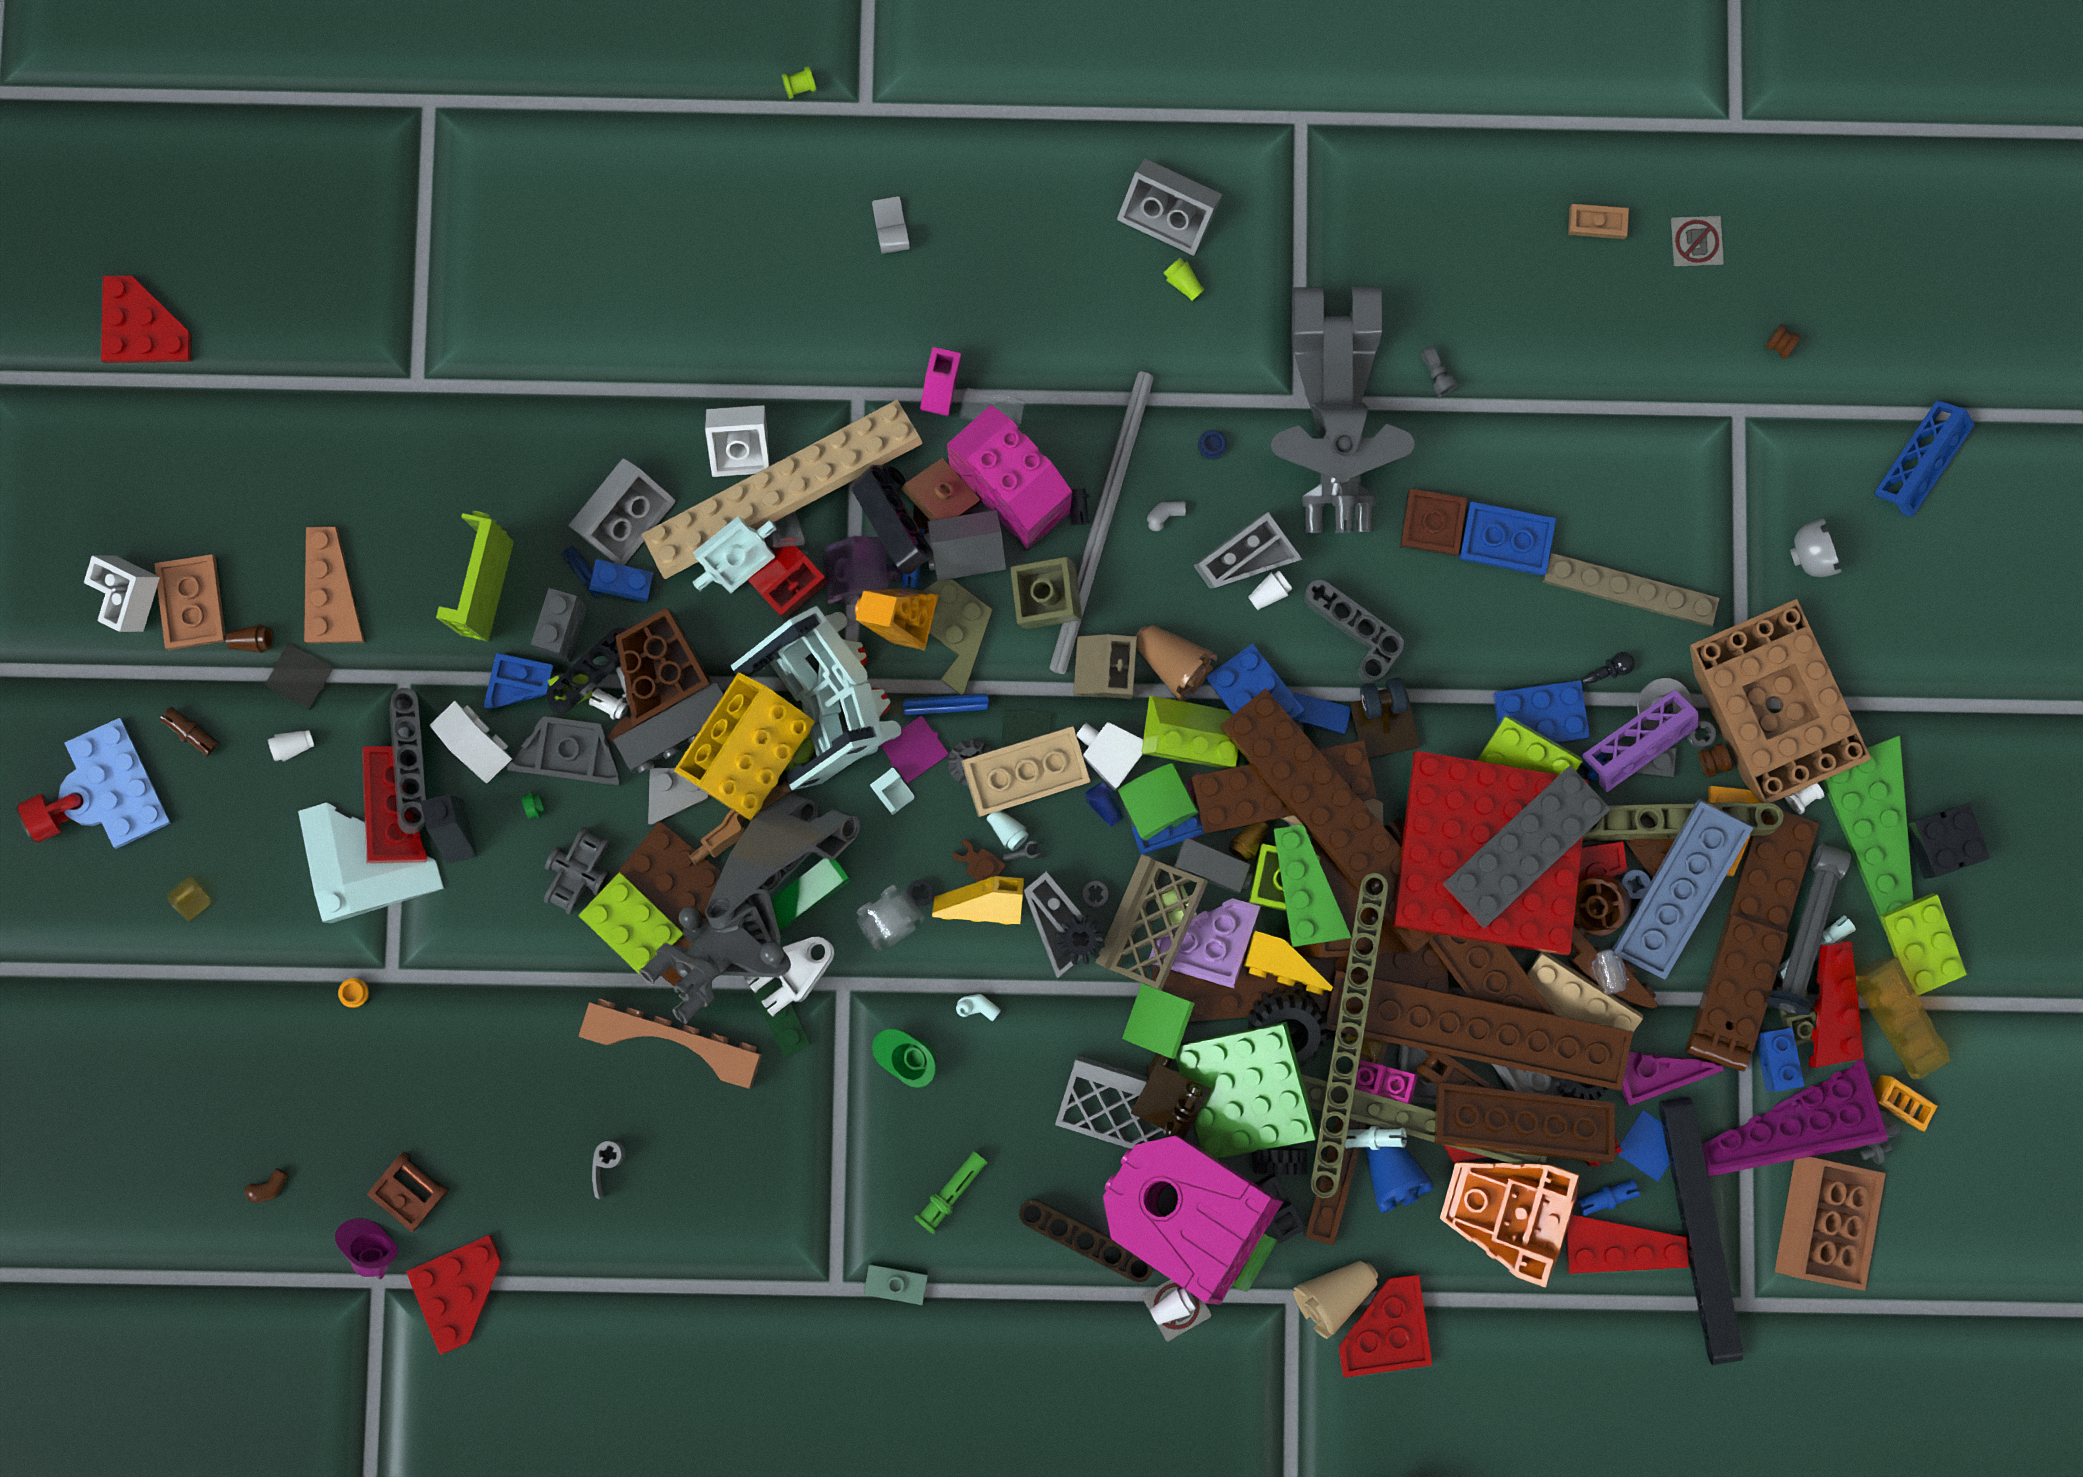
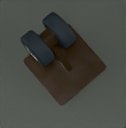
[1350,677,1419,759]

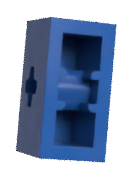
[1756,1027,1804,1092]

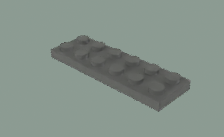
[1442,766,1611,928]

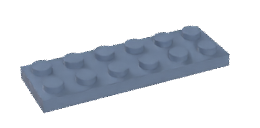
[1612,799,1754,980]

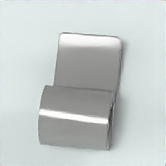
[872,196,910,254]
[592,1140,625,1199]

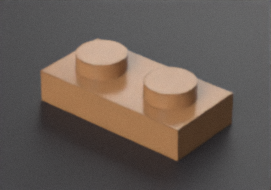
[1568,204,1629,239]

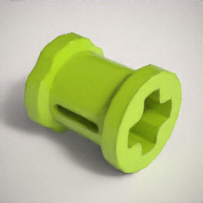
[781,66,816,100]

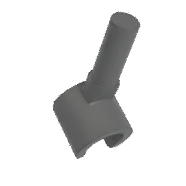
[1003,841,1046,862]

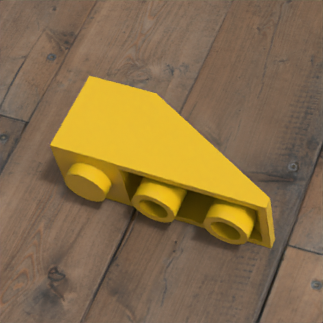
[932,876,1024,925]
[1243,931,1333,996]

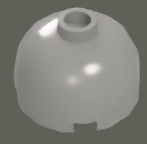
[1790,517,1842,578]

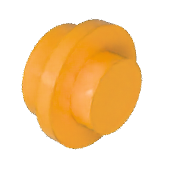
[338,978,369,1008]

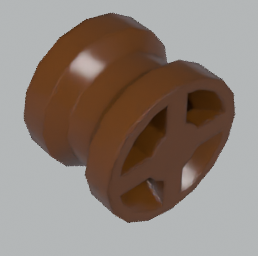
[1765,323,1801,360]
[1698,743,1732,778]

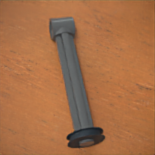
[1766,842,1851,1015]

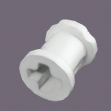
[1784,783,1824,814]

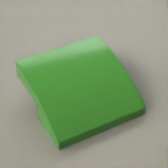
[1117,763,1199,840]
[1122,983,1195,1059]

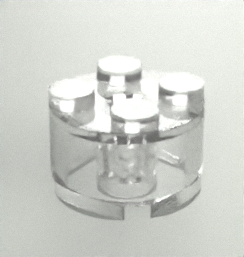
[856,885,925,952]

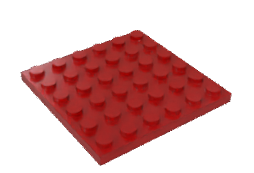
[1392,751,1589,955]

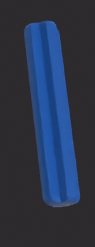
[903,694,989,715]

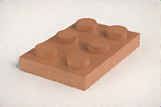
[154,554,226,650]

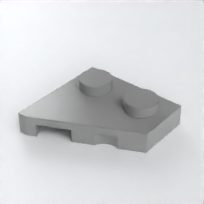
[648,768,709,825]

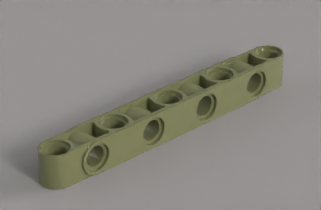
[1582,802,1784,841]

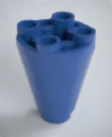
[1365,1127,1435,1214]

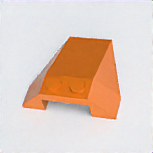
[1440,1162,1580,1288]

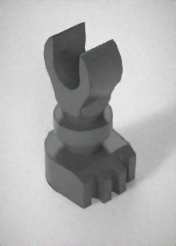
[1420,345,1459,399]

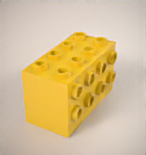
[674,672,816,821]

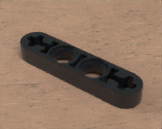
[546,627,627,713]

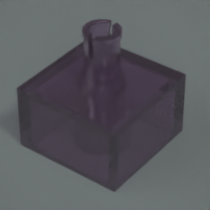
[825,536,901,605]

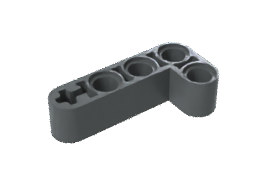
[1304,580,1404,684]

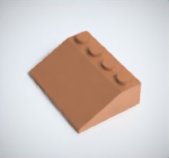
[1775,1157,1886,1291]

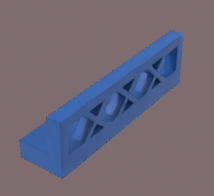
[1874,400,1975,517]

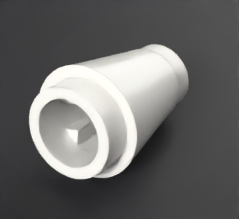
[1248,571,1292,610]
[268,730,315,762]
[1150,1288,1197,1325]

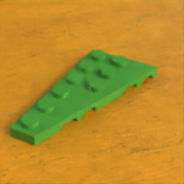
[1822,735,1913,931]

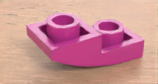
[1355,1059,1418,1104]

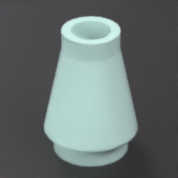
[987,810,1029,851]

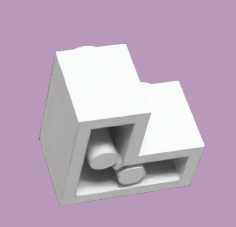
[84,555,160,632]
[430,701,512,784]

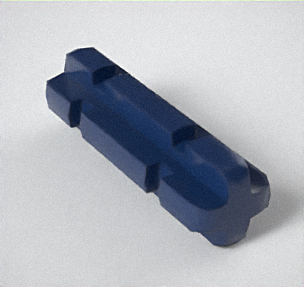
[561,546,603,598]

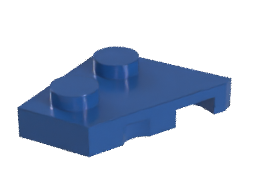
[483,653,555,710]

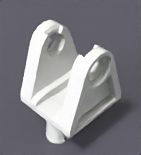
[744,937,834,1016]

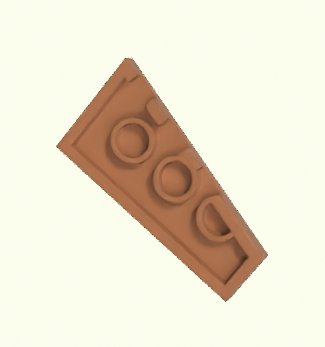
[304,527,365,644]

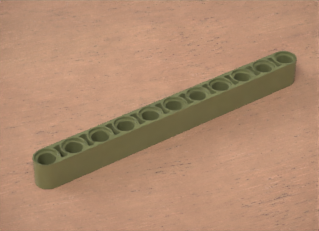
[1311,872,1388,1198]

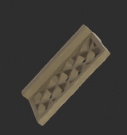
[1095,854,1208,991]

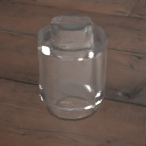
[1592,949,1629,995]

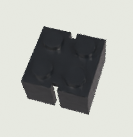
[1907,803,1991,879]

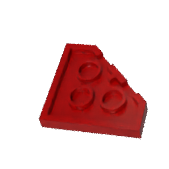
[101,276,192,363]
[406,1234,502,1355]
[1338,1274,1432,1378]

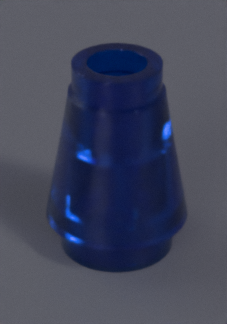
[1084,781,1124,827]

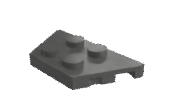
[507,716,621,786]

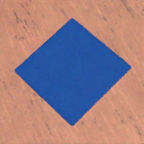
[1617,1110,1669,1182]

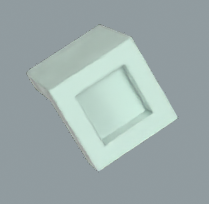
[870,768,914,815]

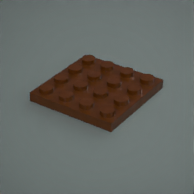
[601,821,722,986]

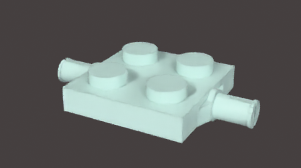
[693,516,777,593]

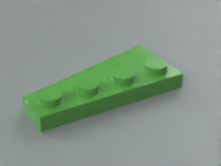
[1274,824,1352,947]

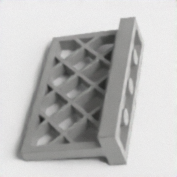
[1055,1055,1167,1149]

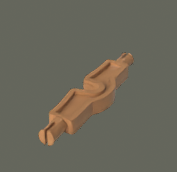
[688,780,793,865]

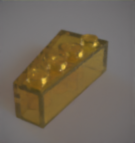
[1855,957,1951,1079]

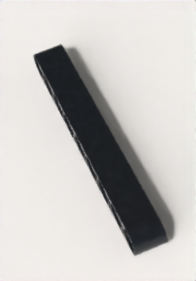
[1659,1096,1743,1366]

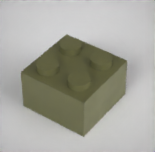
[1010,557,1082,629]

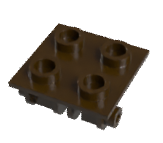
[1131,1063,1211,1139]

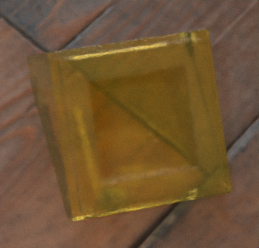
[167,876,212,922]

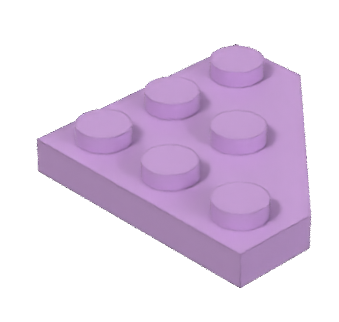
[1149,898,1261,988]

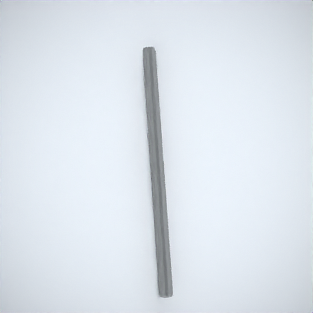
[1049,371,1154,674]

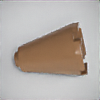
[1136,625,1217,701]

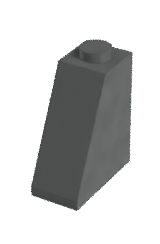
[1173,838,1253,894]

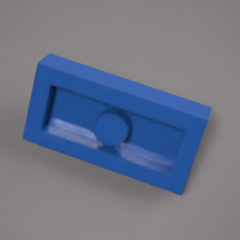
[589,559,653,603]

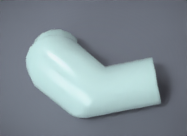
[956,994,1001,1021]

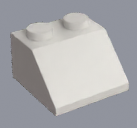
[705,405,770,477]

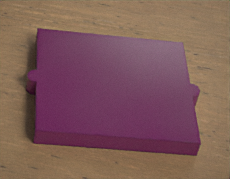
[880,715,949,784]

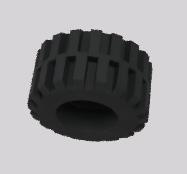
[1248,986,1326,1067]

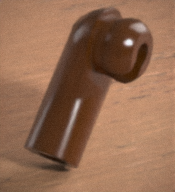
[244,1168,289,1203]

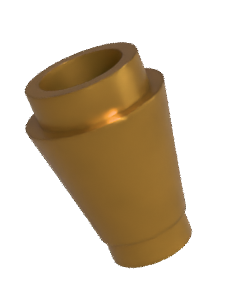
[1229,822,1270,863]

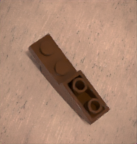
[1568,924,1659,1009]

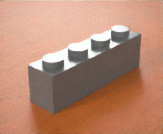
[613,682,723,774]

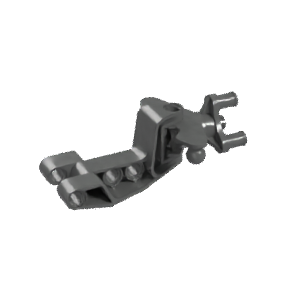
[1271,286,1415,533]
[639,792,860,1024]

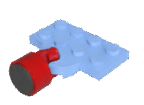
[16,718,171,849]

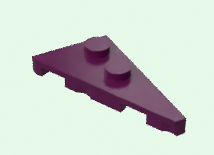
[1621,1051,1724,1106]

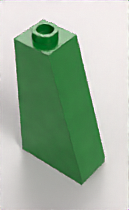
[771,858,852,933]

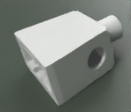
[1076,722,1143,791]

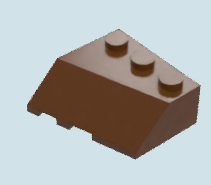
[616,607,713,728]

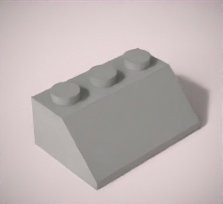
[1117,158,1223,256]
[568,458,676,565]

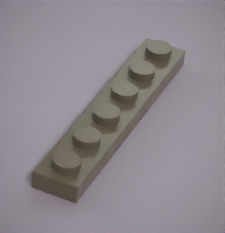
[1542,553,1719,627]

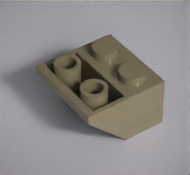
[1074,634,1137,699]

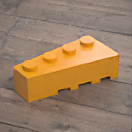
[855,588,939,651]

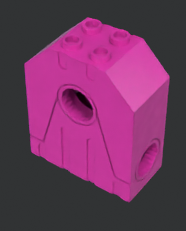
[947,405,1072,551]
[1103,1135,1283,1305]

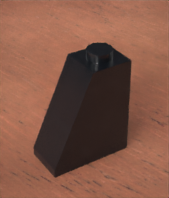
[420,794,477,864]

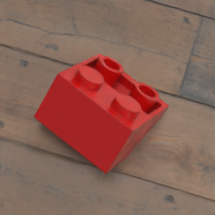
[748,539,827,621]

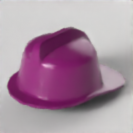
[335,1218,398,1279]

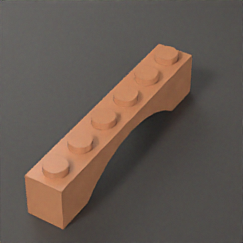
[578,999,762,1089]

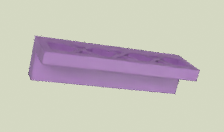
[1583,689,1698,792]

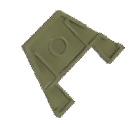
[888,579,992,695]

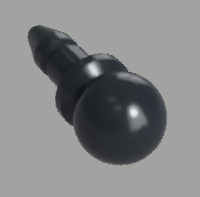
[1581,652,1635,684]

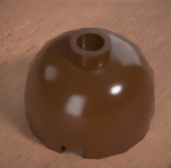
[1574,875,1631,936]

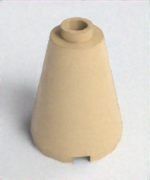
[1293,1261,1378,1339]

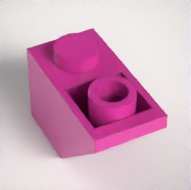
[920,347,962,416]

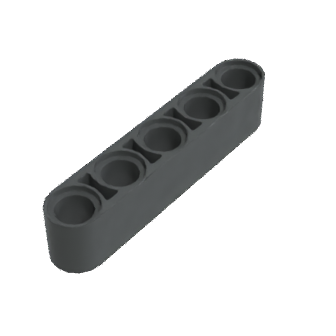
[389,688,426,834]

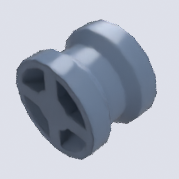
[1618,870,1651,900]

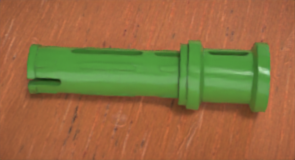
[913,1150,988,1235]

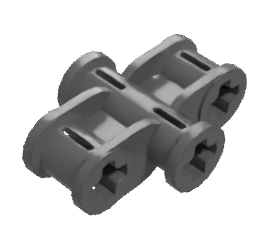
[544,826,610,915]

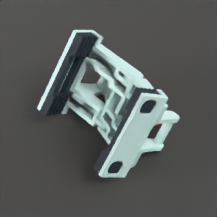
[731,606,901,790]

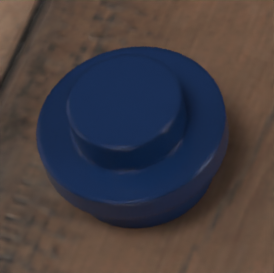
[1198,430,1227,459]

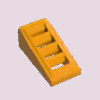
[1873,1075,1938,1132]

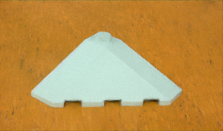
[298,803,445,923]

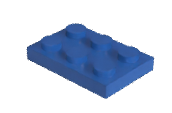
[1459,502,1556,576]
[1206,644,1305,721]
[1493,680,1590,743]

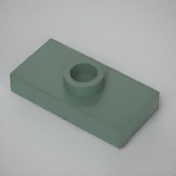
[864,1264,928,1305]

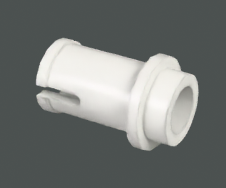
[589,688,629,720]

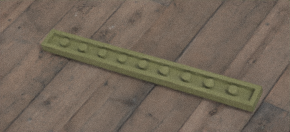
[1301,1074,1547,1164]

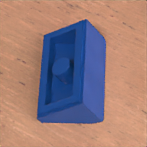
[1294,692,1351,736]

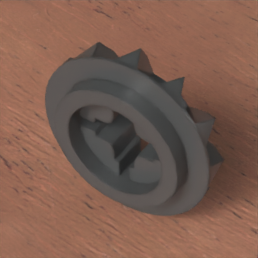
[948,739,991,786]

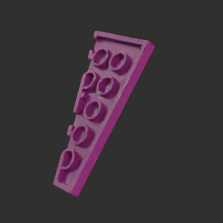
[1702,1059,1888,1177]

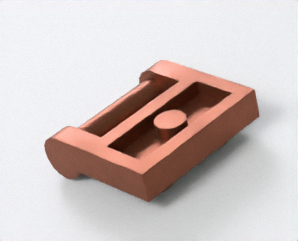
[367,1152,449,1232]

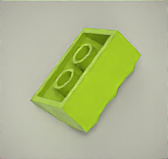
[1141,696,1238,768]

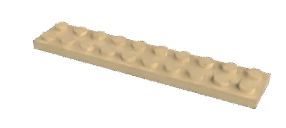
[641,400,923,579]

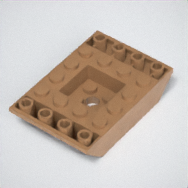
[1690,599,1871,803]

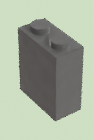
[924,510,1006,581]
[531,588,588,662]

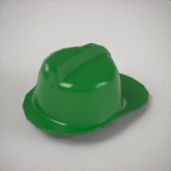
[872,1028,936,1088]

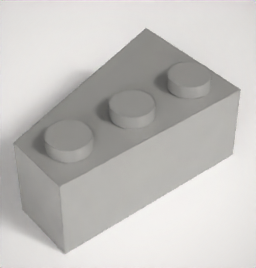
[1193,512,1302,588]
[1023,872,1103,979]

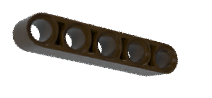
[1019,1199,1153,1283]

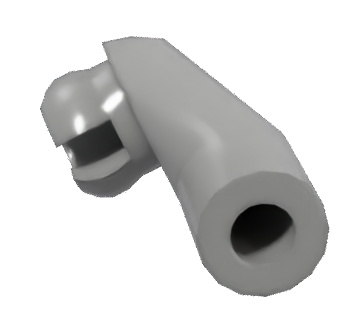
[1147,501,1186,531]

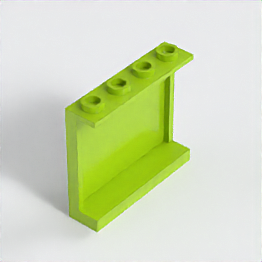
[436,511,514,642]

